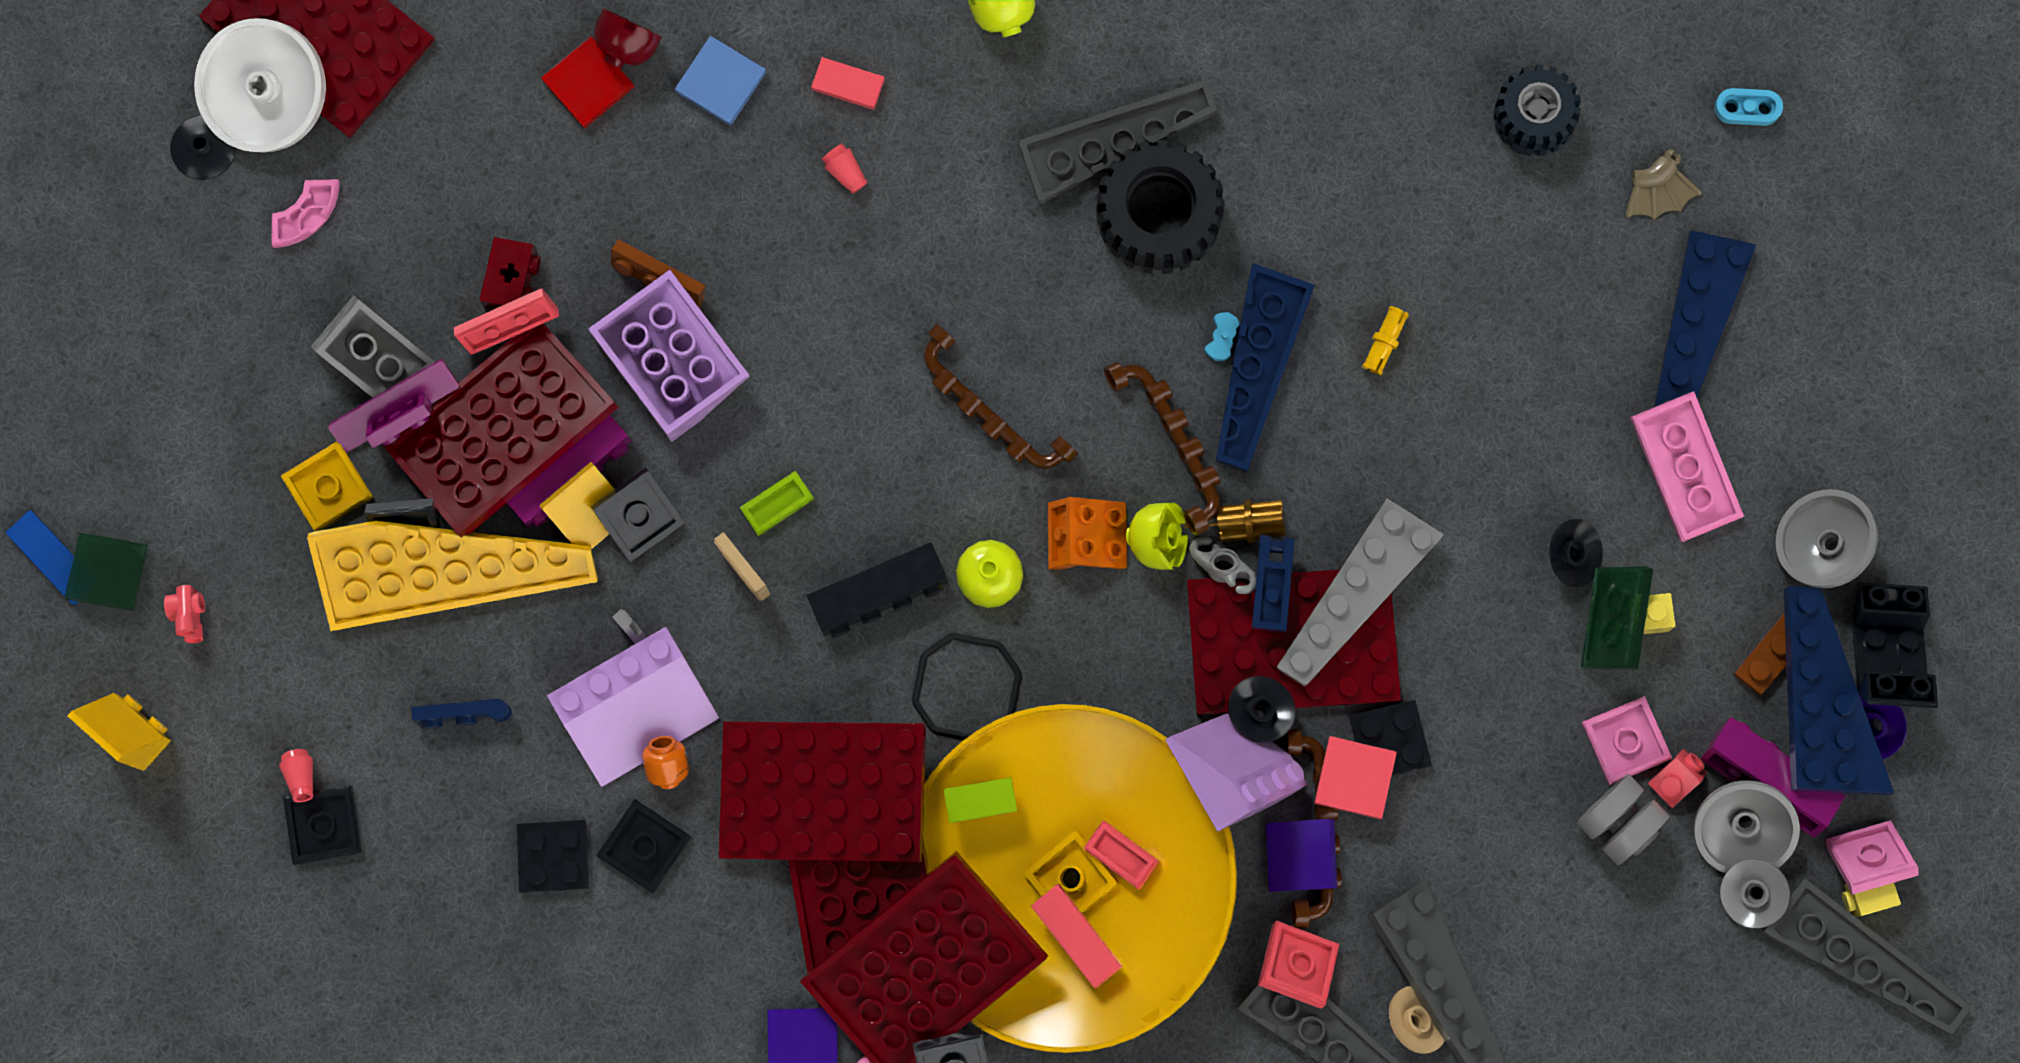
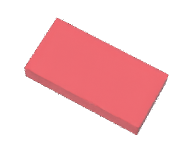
[811,57,885,110]
[1083,820,1160,889]

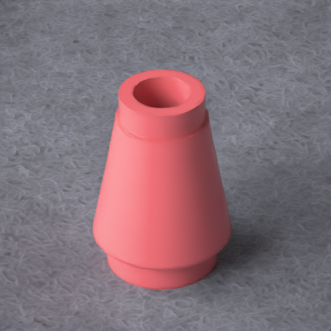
[822,143,868,194]
[279,749,314,802]

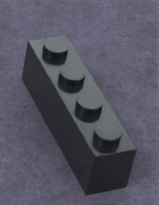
[806,542,948,638]

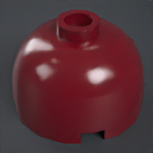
[594,8,662,69]

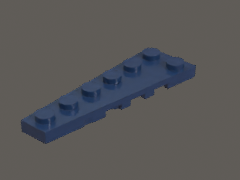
[1654,230,1756,407]
[1215,263,1315,473]

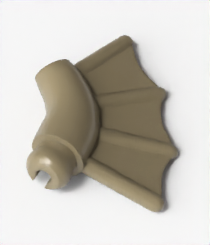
[1625,149,1702,220]

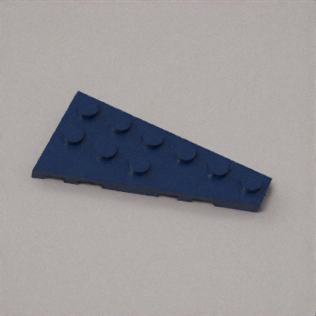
[1784,586,1894,796]

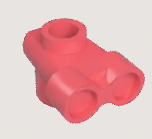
[164,585,205,643]

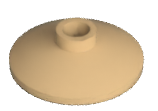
[1389,986,1445,1054]

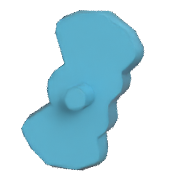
[1204,312,1240,361]

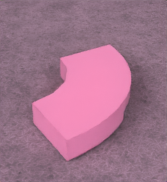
[272,179,340,248]

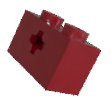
[479,237,541,310]

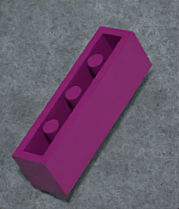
[507,415,632,528]
[1700,717,1846,838]

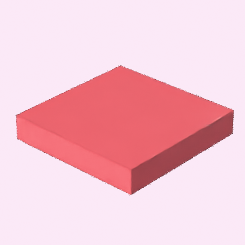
[1314,736,1397,820]
[1258,920,1340,1009]

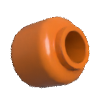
[642,736,689,789]

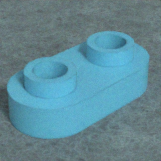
[1714,88,1783,126]

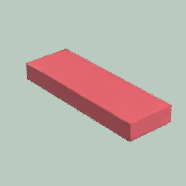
[454,288,559,355]
[1031,884,1123,988]

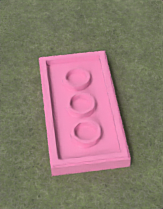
[1630,392,1744,542]

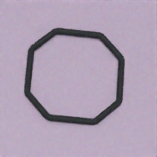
[912,633,1022,739]

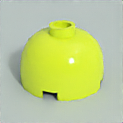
[967,0,1036,38]
[1126,503,1188,570]
[956,540,1023,608]

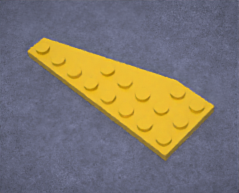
[307,521,598,631]

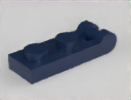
[1251,535,1294,632]
[411,699,512,729]

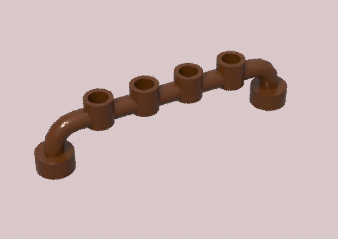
[924,323,1079,469]
[1104,362,1220,536]
[1284,729,1342,928]

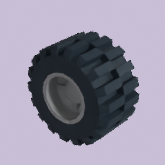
[1494,64,1581,156]

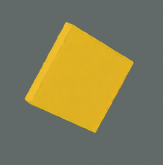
[281,441,374,532]
[539,462,614,549]

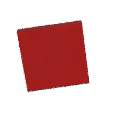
[541,36,635,129]

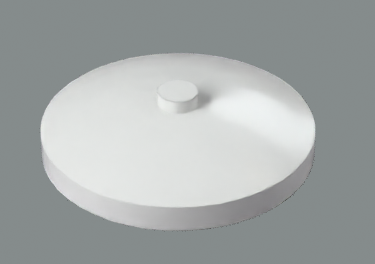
[194,18,326,153]

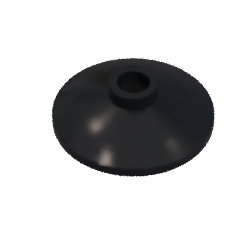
[170,115,236,180]
[1549,519,1603,587]
[1228,676,1295,742]

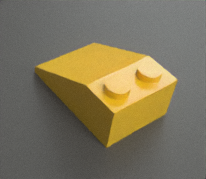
[68,693,172,771]

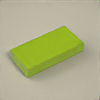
[739,471,815,537]
[943,777,1017,823]

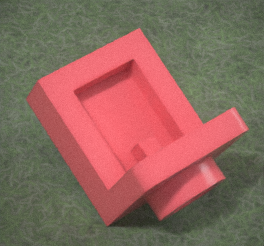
[1648,749,1707,808]

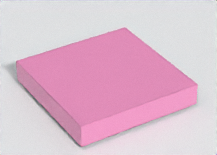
[1581,696,1673,785]
[1825,820,1918,895]

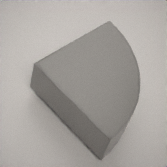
[612,609,646,644]

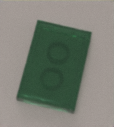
[1581,566,1653,670]

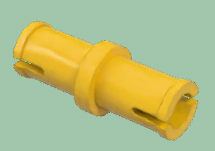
[1362,306,1409,376]

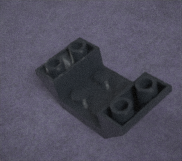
[1853,582,1938,708]

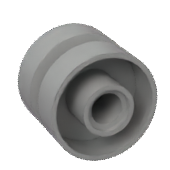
[1576,774,1670,866]

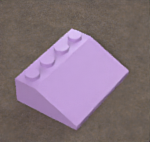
[588,270,750,442]
[547,627,720,787]
[1165,713,1308,831]

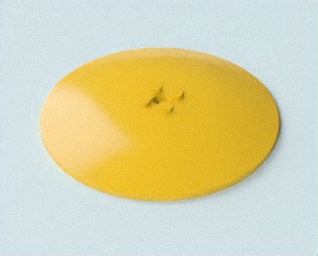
[923,704,1237,1053]

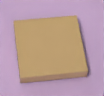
[714,532,770,602]

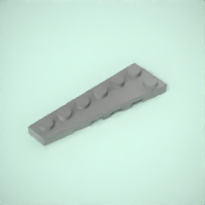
[1276,498,1444,687]

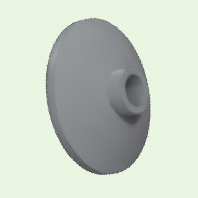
[1720,859,1790,928]

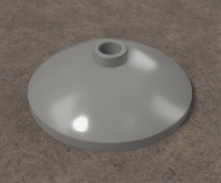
[1776,489,1878,588]
[1694,781,1800,874]

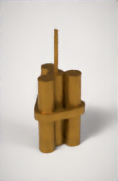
[1184,500,1285,543]

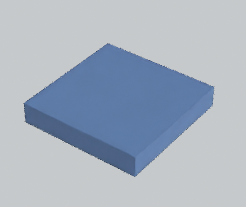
[675,35,767,126]

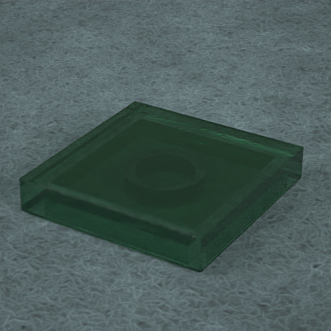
[65,533,148,611]

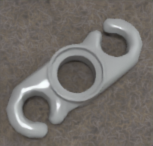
[1189,537,1256,595]

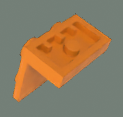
[1048,497,1127,570]

